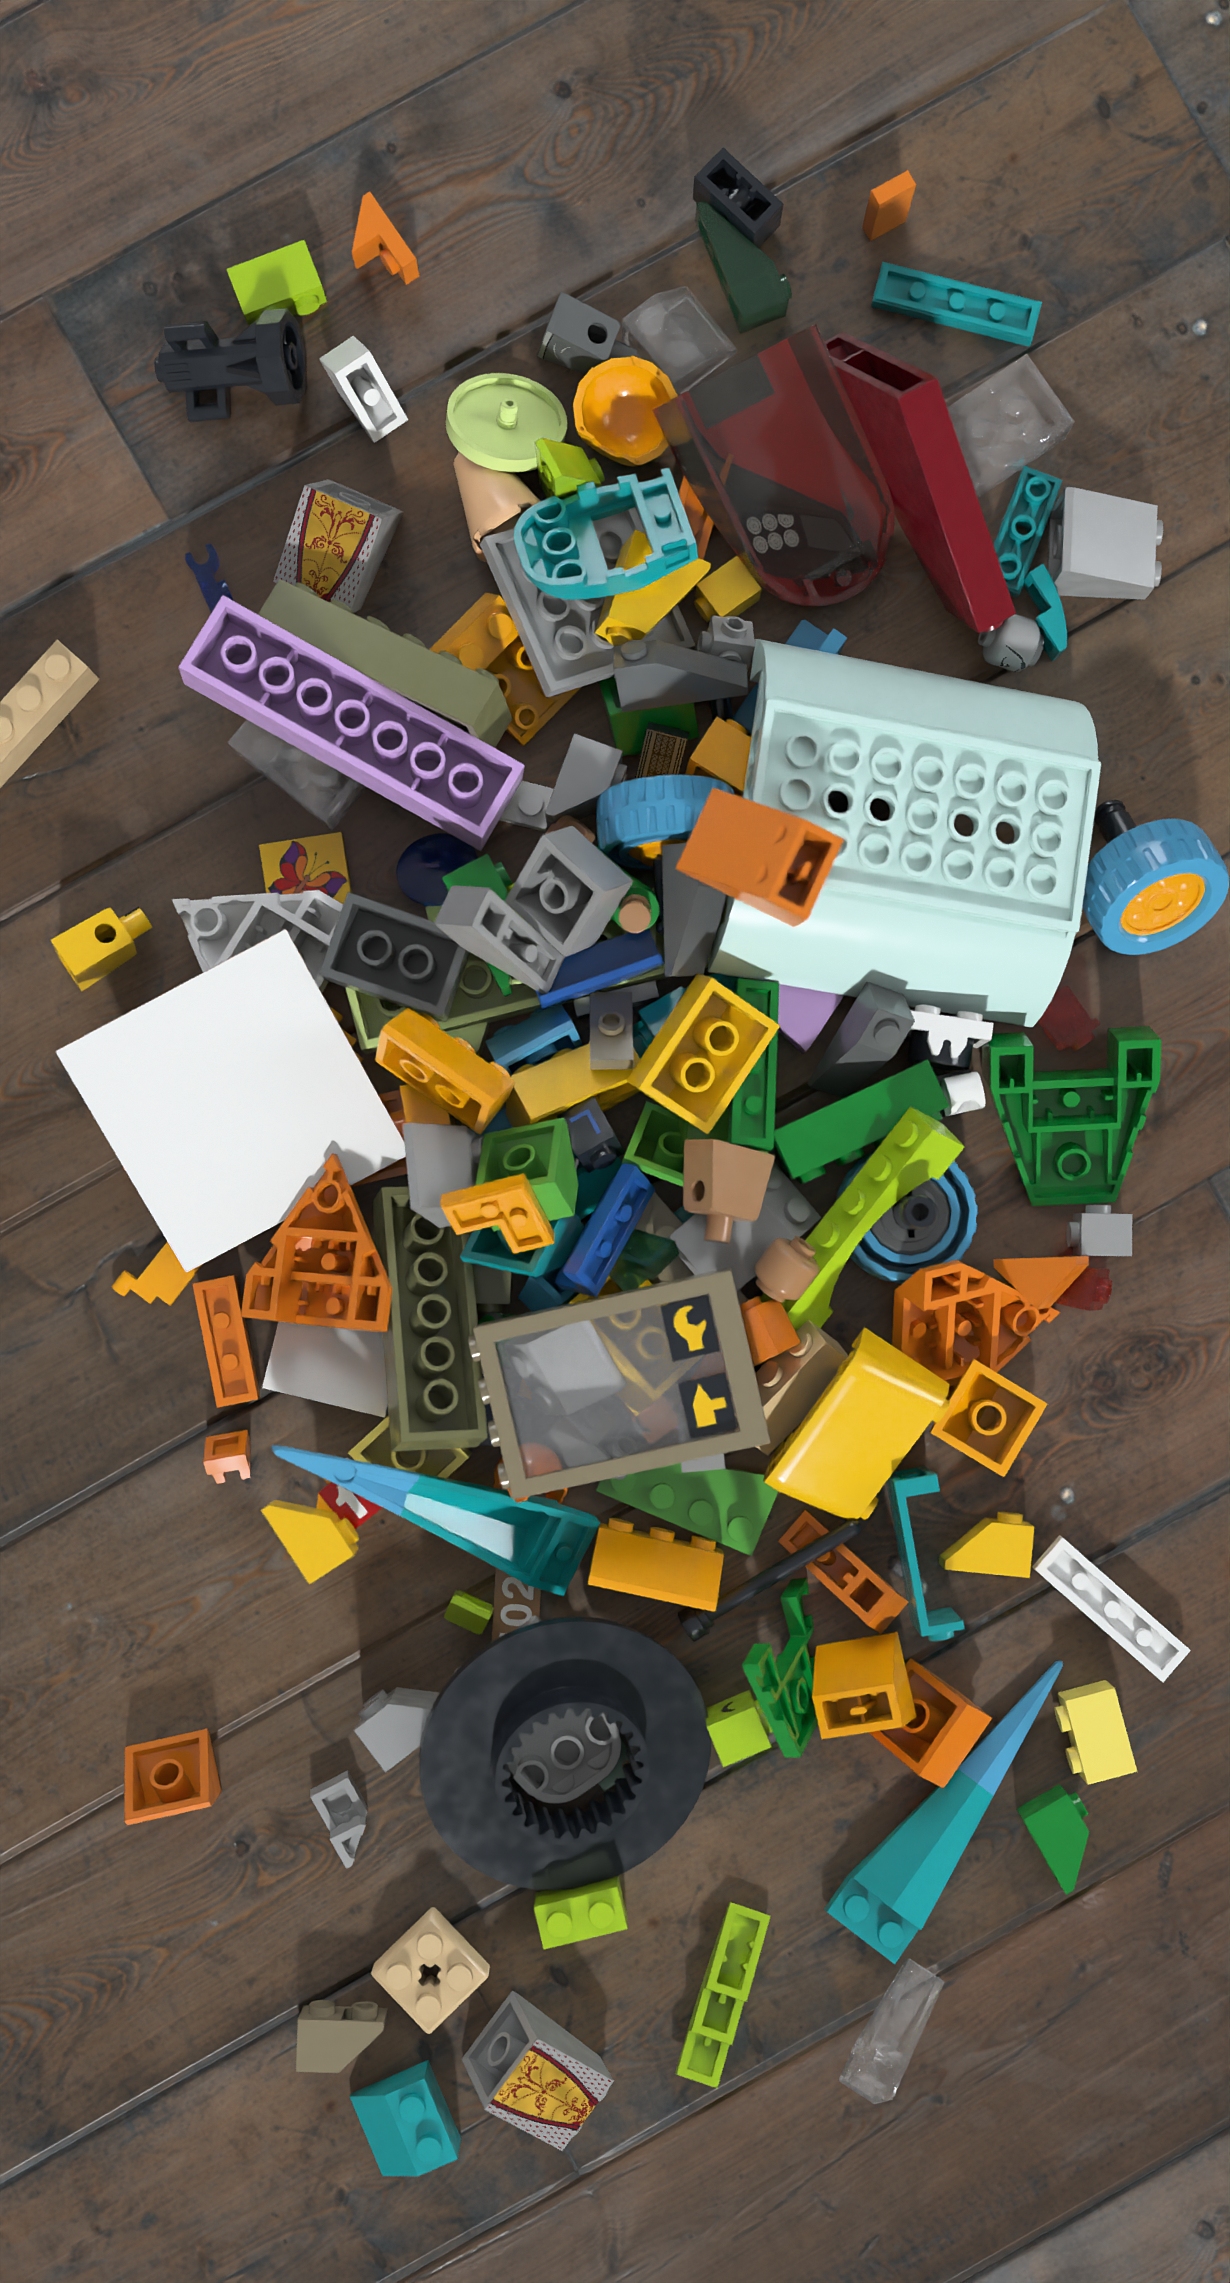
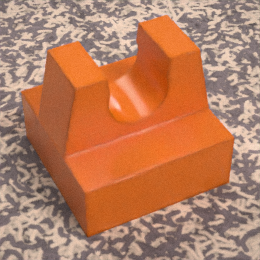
[203,1430,251,1484]

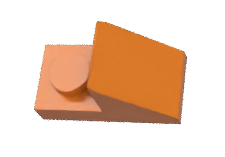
[352,191,420,285]

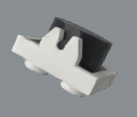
[906,1005,994,1071]

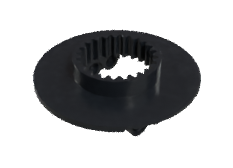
[419,1617,711,1890]

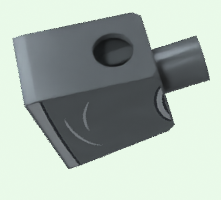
[536,292,637,375]

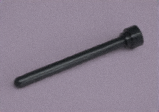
[678,1519,861,1642]

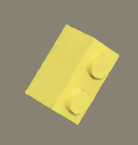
[1054,1680,1137,1785]

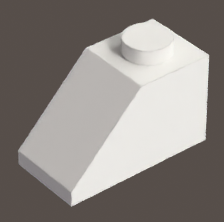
[319,336,408,443]

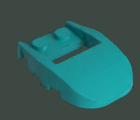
[514,468,698,600]

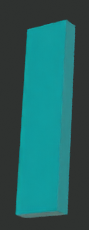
[871,262,1042,347]

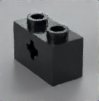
[693,147,784,255]

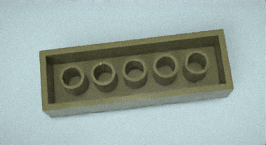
[258,579,513,748]
[373,1187,488,1452]

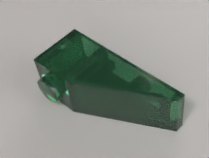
[695,201,792,334]

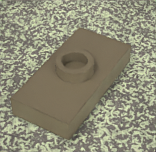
[590,992,633,1070]

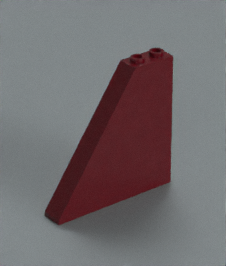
[807,332,1016,633]

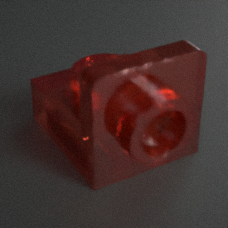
[1038,985,1100,1052]
[1054,1266,1112,1311]

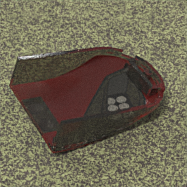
[652,324,895,607]

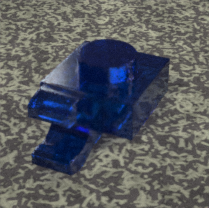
[185,543,235,613]

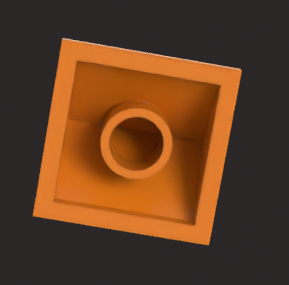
[124,1729,222,1825]

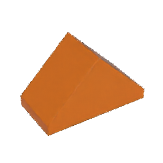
[993,1256,1089,1309]

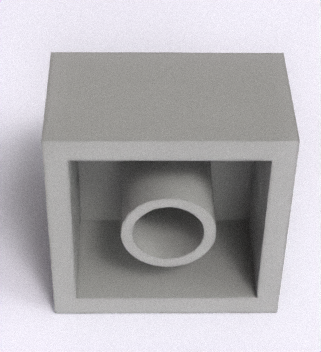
[505,826,633,957]

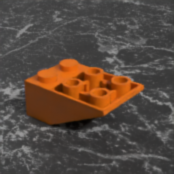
[675,788,844,928]

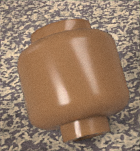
[755,1236,819,1302]

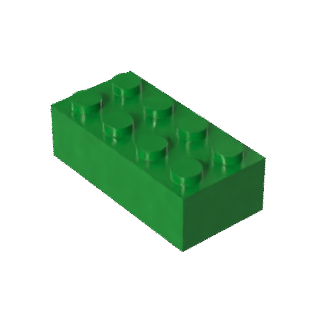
[773,1060,949,1184]

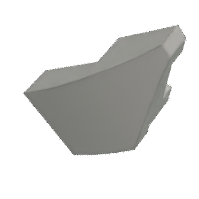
[310,1770,368,1869]

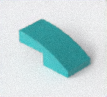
[1023,564,1067,662]

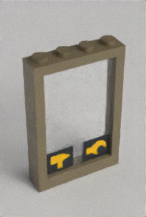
[469,1267,770,1500]

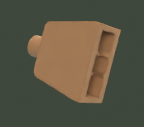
[683,1139,775,1244]

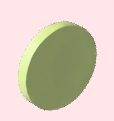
[446,373,567,473]

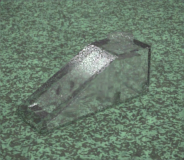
[838,1959,945,2104]

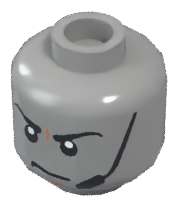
[978,614,1044,672]

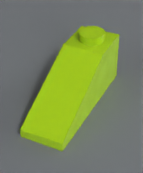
[535,437,605,500]

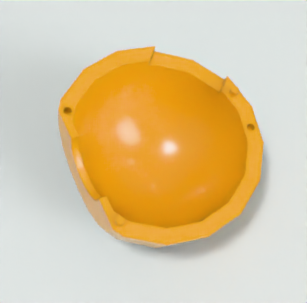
[573,356,680,466]

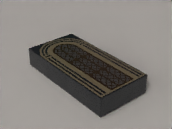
[635,722,690,779]

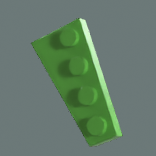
[596,1463,778,1556]

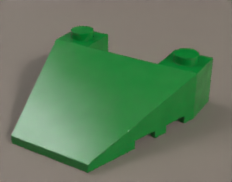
[982,1026,1161,1206]

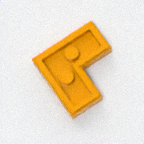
[440,1173,555,1254]

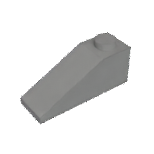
[434,886,565,994]

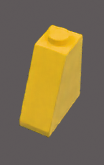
[594,529,711,646]

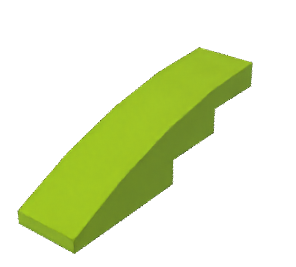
[675,1902,770,2088]

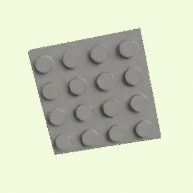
[480,507,696,698]

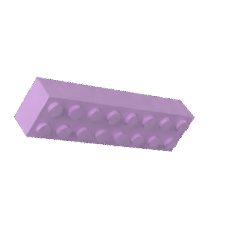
[179,595,525,851]

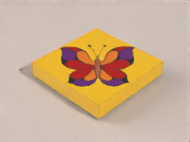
[259,832,352,904]

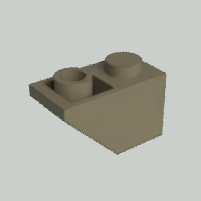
[296,2000,388,2073]

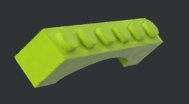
[760,1106,965,1331]

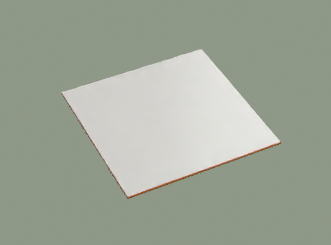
[55,929,406,1272]

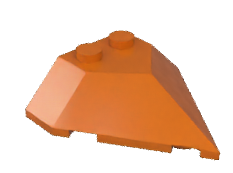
[241,1153,393,1332]
[892,1260,1061,1421]

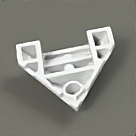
[172,890,343,993]

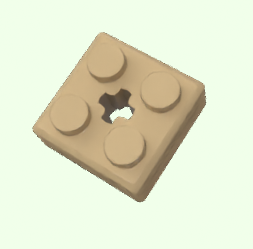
[371,1907,490,2034]

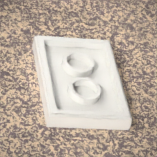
[262,1322,388,1418]

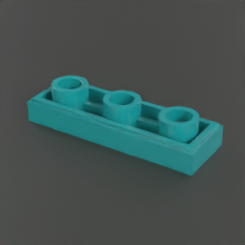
[993,466,1063,598]

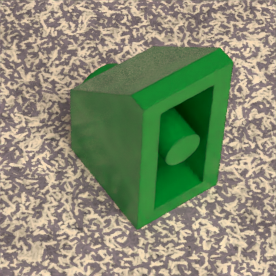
[1016,1784,1089,1895]

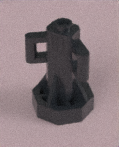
[154,308,307,422]

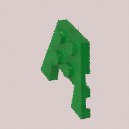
[742,1578,818,1758]

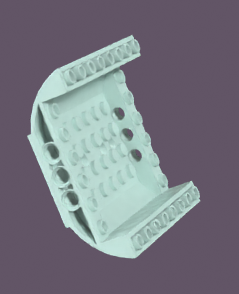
[708,639,1101,1027]

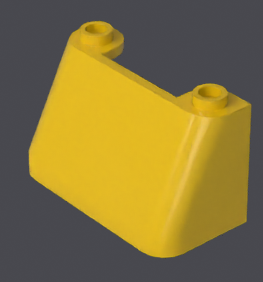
[763,1327,951,1520]

